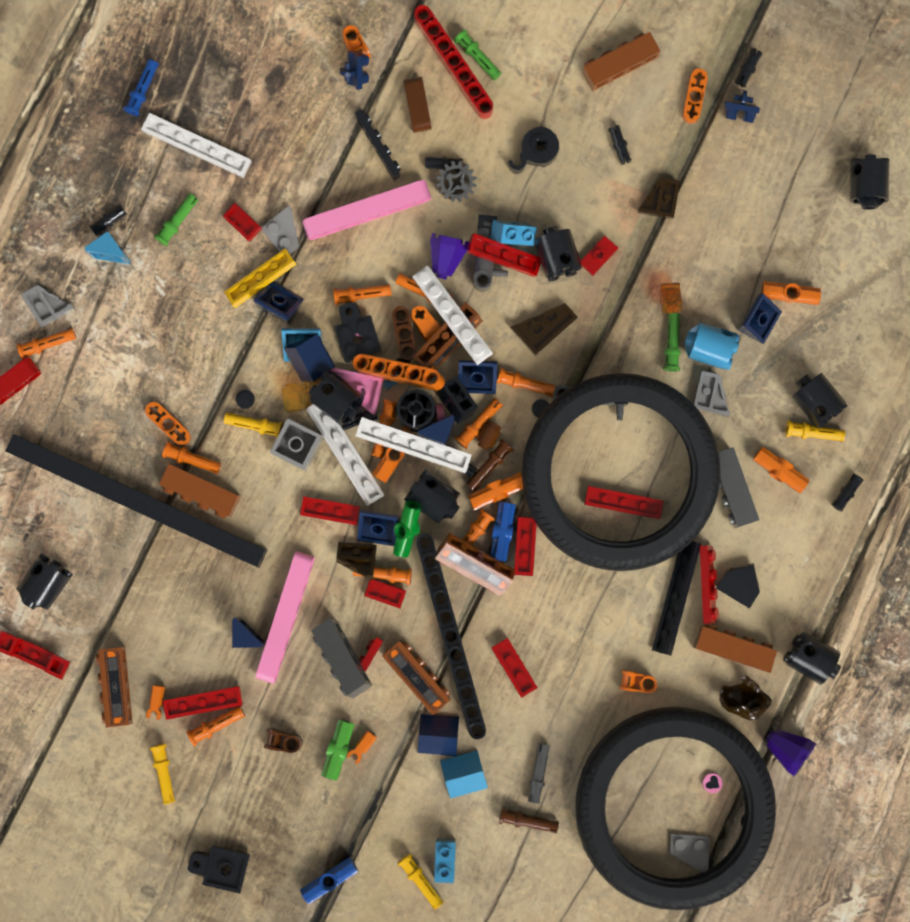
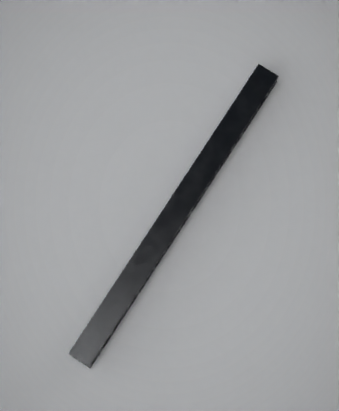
[5,434,268,568]

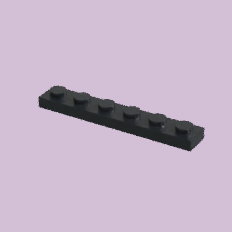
[652,541,701,656]

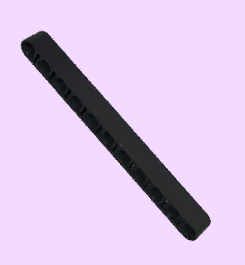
[416,534,486,740]

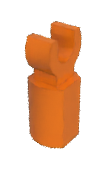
[146,685,165,720]
[347,730,377,764]

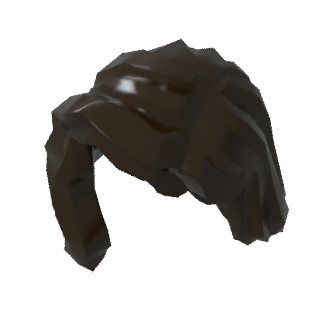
[719,675,772,720]

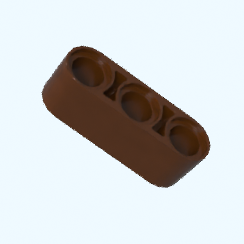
[403,77,432,133]
[392,306,417,363]

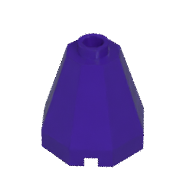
[430,233,469,280]
[766,729,816,777]

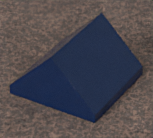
[253,282,304,324]
[738,293,782,344]
[284,333,335,382]
[458,360,497,394]
[418,415,455,446]
[357,510,400,546]
[232,617,266,648]
[418,714,459,756]

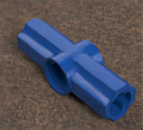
[490,502,516,562]
[300,857,359,905]

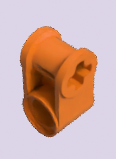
[342,25,371,58]
[411,306,441,342]
[619,670,657,693]

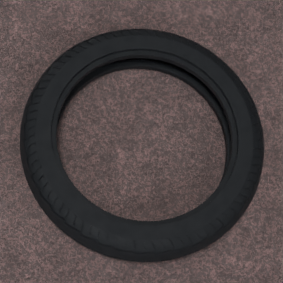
[522,373,720,571]
[575,707,776,910]

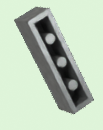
[719,447,760,528]
[311,618,373,698]

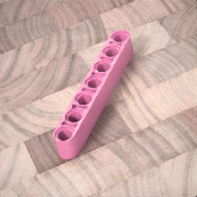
[302,180,432,240]
[256,551,315,684]

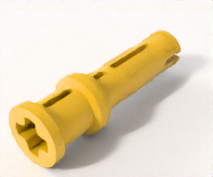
[224,412,283,438]
[785,420,845,442]
[149,743,175,804]
[397,853,444,910]

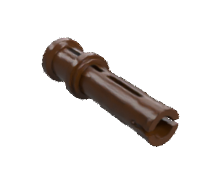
[465,439,514,491]
[499,807,559,834]

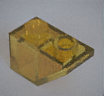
[281,380,319,413]

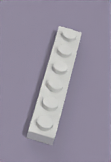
[141,113,252,178]
[412,265,493,365]
[306,404,385,506]
[356,417,472,473]

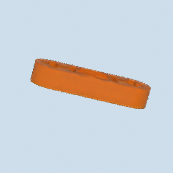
[682,68,708,124]
[145,402,191,446]

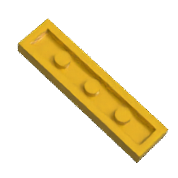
[224,248,297,308]

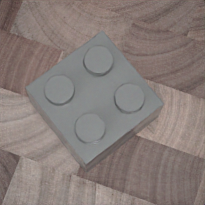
[270,418,324,471]

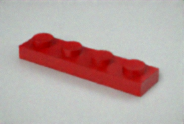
[466,233,541,277]
[584,486,664,519]
[700,546,719,624]
[163,686,243,720]

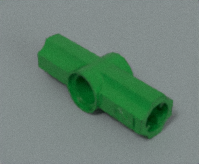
[393,500,421,558]

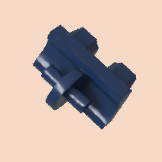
[339,51,369,90]
[724,90,760,123]

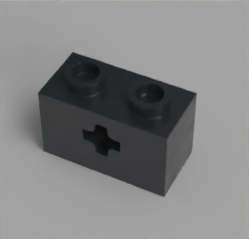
[436,376,478,424]

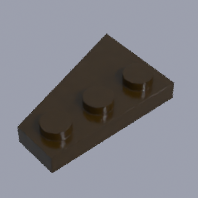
[510,303,578,356]

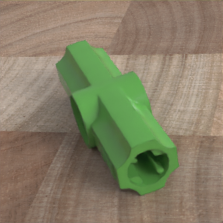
[321,719,355,781]

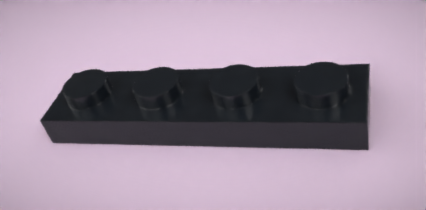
[355,109,401,181]

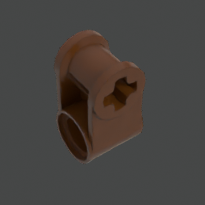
[263,728,303,753]

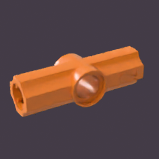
[761,281,821,305]
[372,426,417,484]
[753,446,810,494]
[468,472,523,511]

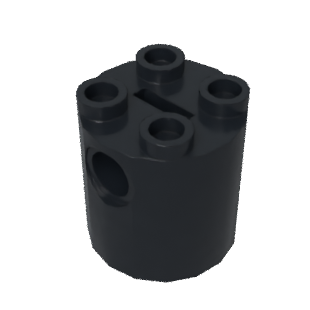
[850,154,890,210]
[535,226,582,282]
[308,370,364,426]
[791,372,848,429]
[396,390,436,432]
[404,469,460,524]
[16,553,73,610]
[783,632,841,685]

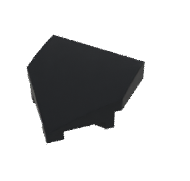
[716,563,760,609]

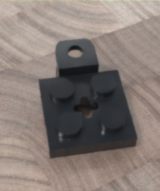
[334,302,382,363]
[187,845,250,894]

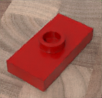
[222,203,263,242]
[581,236,619,277]
[364,579,407,609]

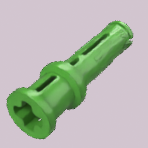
[454,29,502,81]
[153,193,199,247]
[663,313,681,372]

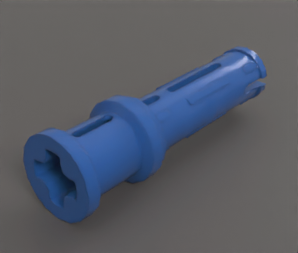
[123,59,159,116]

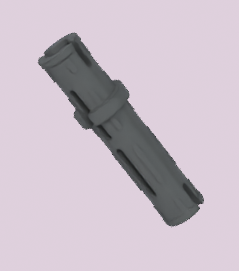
[528,743,550,804]

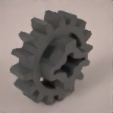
[436,161,477,202]

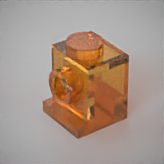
[659,283,682,313]

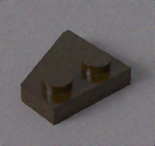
[637,178,680,219]
[336,542,377,580]

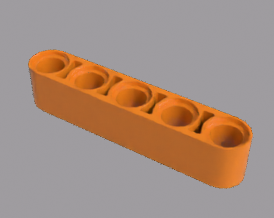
[353,354,445,390]

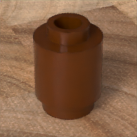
[476,421,501,450]

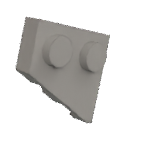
[262,206,299,254]
[21,285,74,328]
[693,371,730,417]
[669,834,710,873]

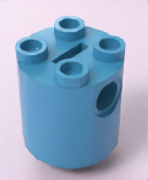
[684,322,740,370]

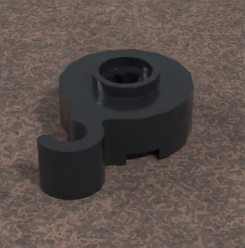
[508,127,559,174]

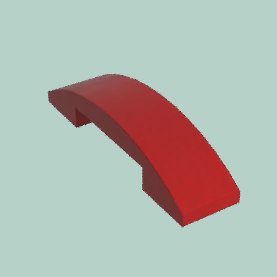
[0,631,70,680]

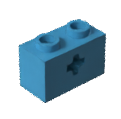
[490,220,537,246]
[434,839,456,883]

